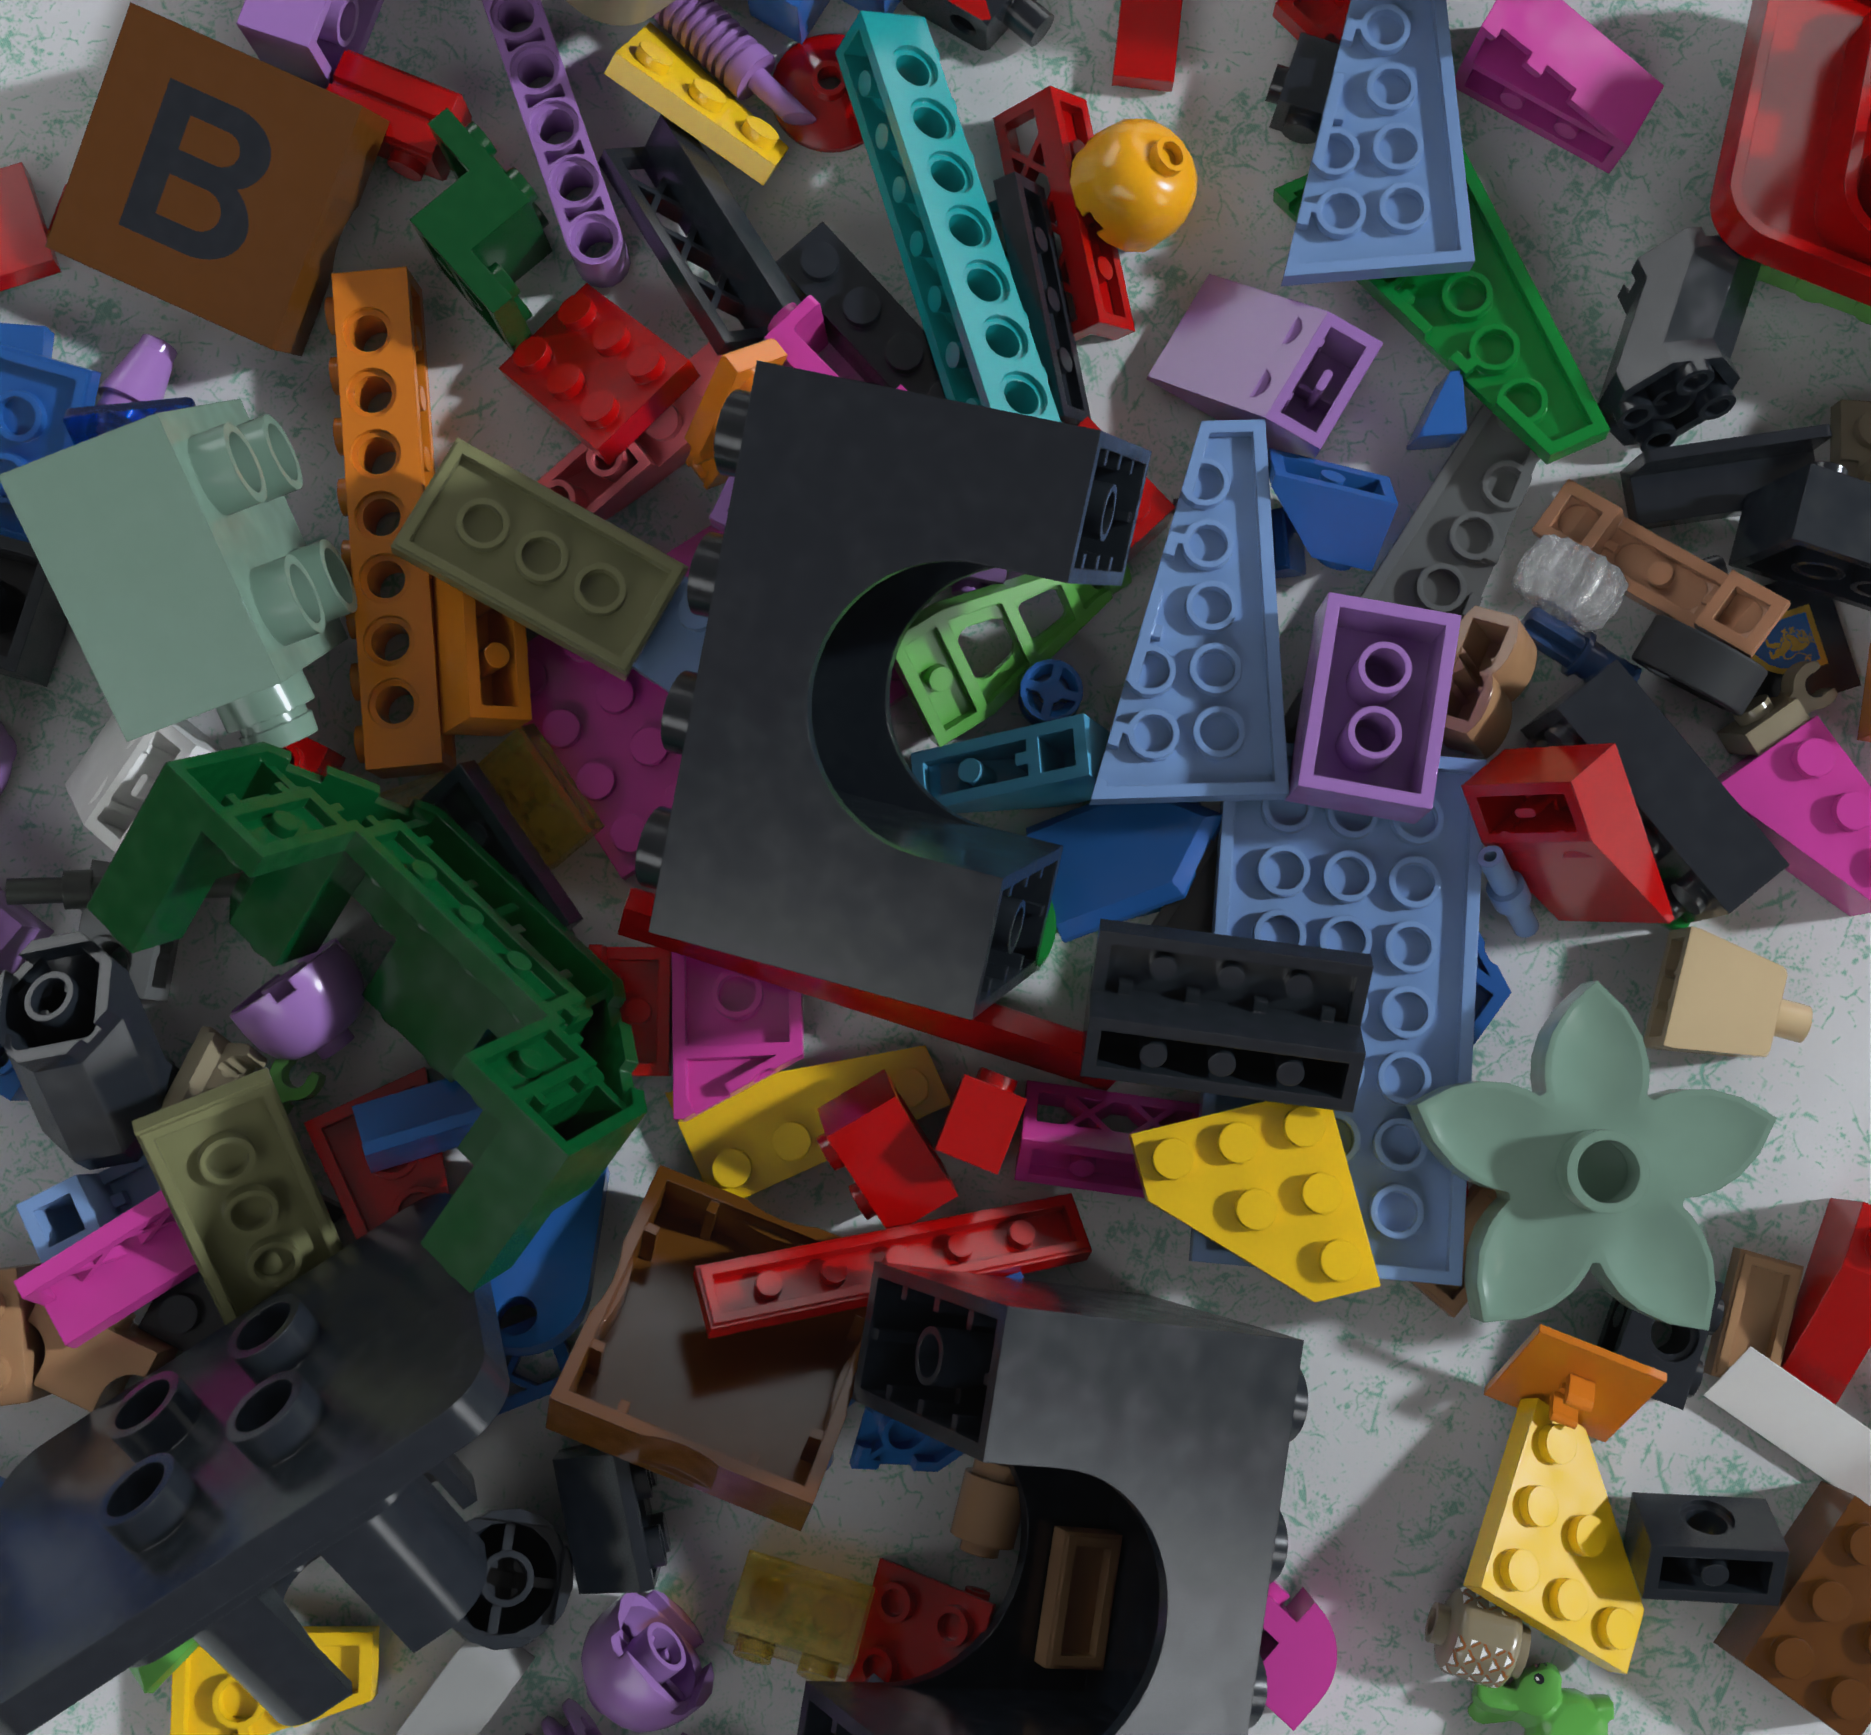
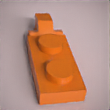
[684,338,788,490]

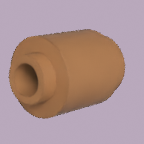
[950,1459,1021,1559]

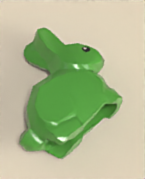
[1468,1662,1614,1735]

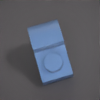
[16,1155,161,1264]

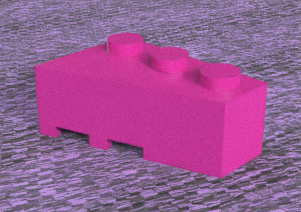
[1455,0,1664,174]
[1717,715,1871,917]

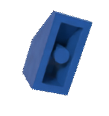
[1268,448,1399,572]

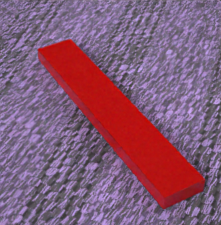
[693,1193,1092,1339]

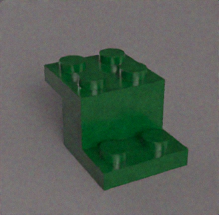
[409,108,553,353]

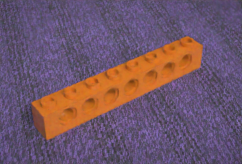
[324,266,457,779]

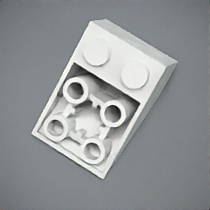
[65,714,224,853]

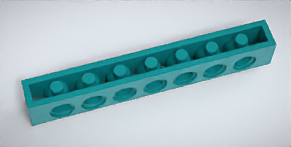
[835,10,1061,422]

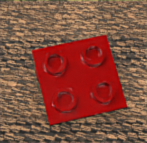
[845,1558,996,1682]

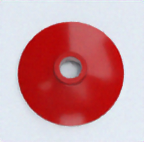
[773,34,864,153]

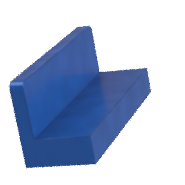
[352,1078,483,1173]

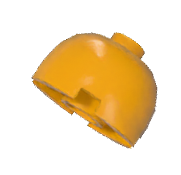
[1070,118,1198,252]

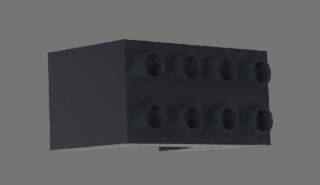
[635,360,1152,1020]
[797,1261,1308,1735]

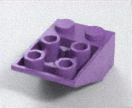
[1147,274,1383,459]

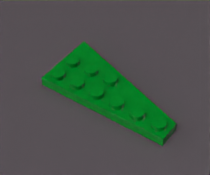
[1273,148,1610,465]

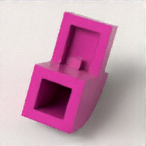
[1259,1580,1337,1731]

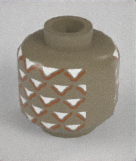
[1425,1587,1531,1688]

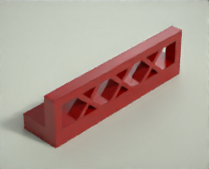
[993,86,1135,341]

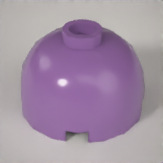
[229,938,365,1060]
[581,1590,714,1733]

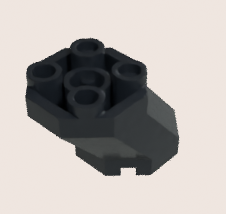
[1597,227,1761,452]
[0,931,180,1170]

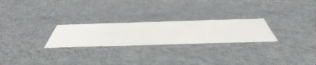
[1703,1346,1871,1506]

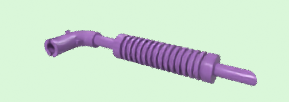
[652,0,817,125]

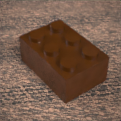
[1714,1481,1871,1735]

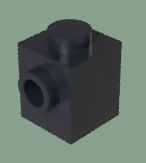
[1265,32,1340,144]

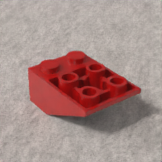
[1461,743,1675,924]

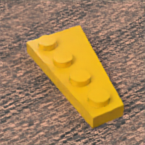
[665,1045,951,1198]

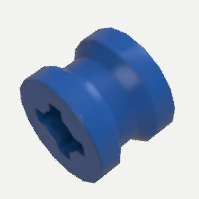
[1018,659,1083,725]

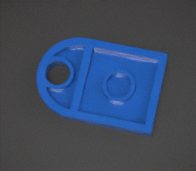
[491,1166,610,1356]

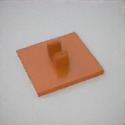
[1484,1324,1667,1442]

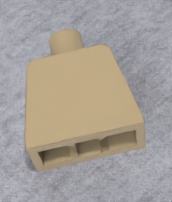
[1643,926,1813,1058]

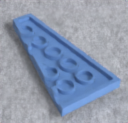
[1281,0,1475,286]
[1089,419,1289,805]

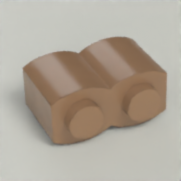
[1443,606,1537,759]

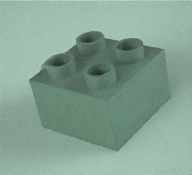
[0,398,357,748]

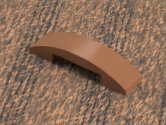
[1532,479,1791,658]

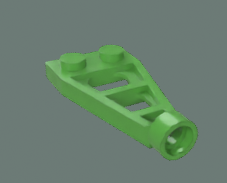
[894,565,1132,747]

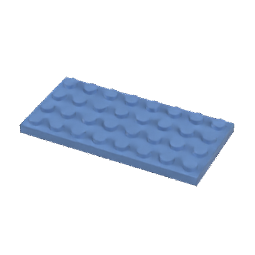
[1189,743,1487,1286]

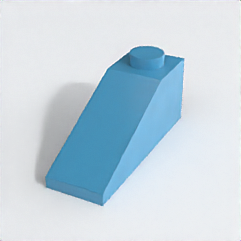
[911,713,1110,814]

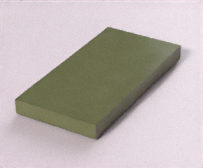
[391,437,689,681]
[131,1067,344,1325]

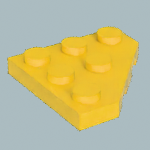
[1129,1101,1381,1302]
[1463,1398,1644,1674]

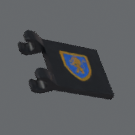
[1702,545,1861,698]

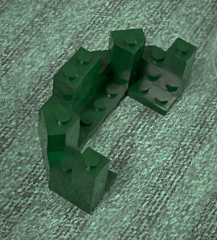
[86,742,648,1293]

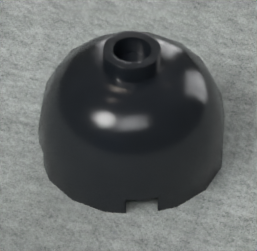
[452,1508,573,1650]

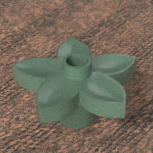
[1405,980,1777,1331]

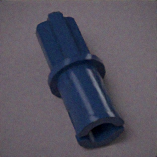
[1521,607,1642,682]

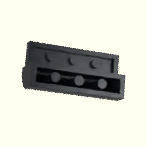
[1080,918,1374,1113]

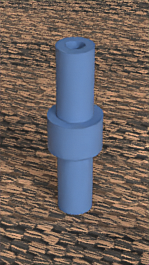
[1477,846,1539,938]

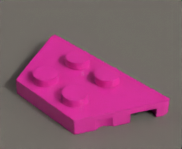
[672,952,804,1122]

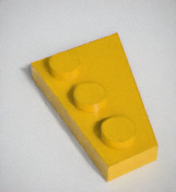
[604,22,789,186]
[170,1626,380,1735]

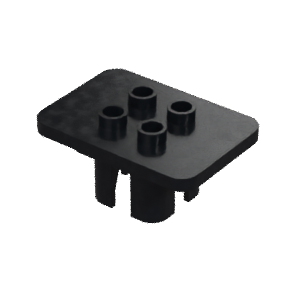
[0,1193,510,1735]

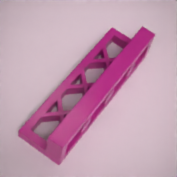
[1014,1080,1200,1198]
[13,1190,199,1349]

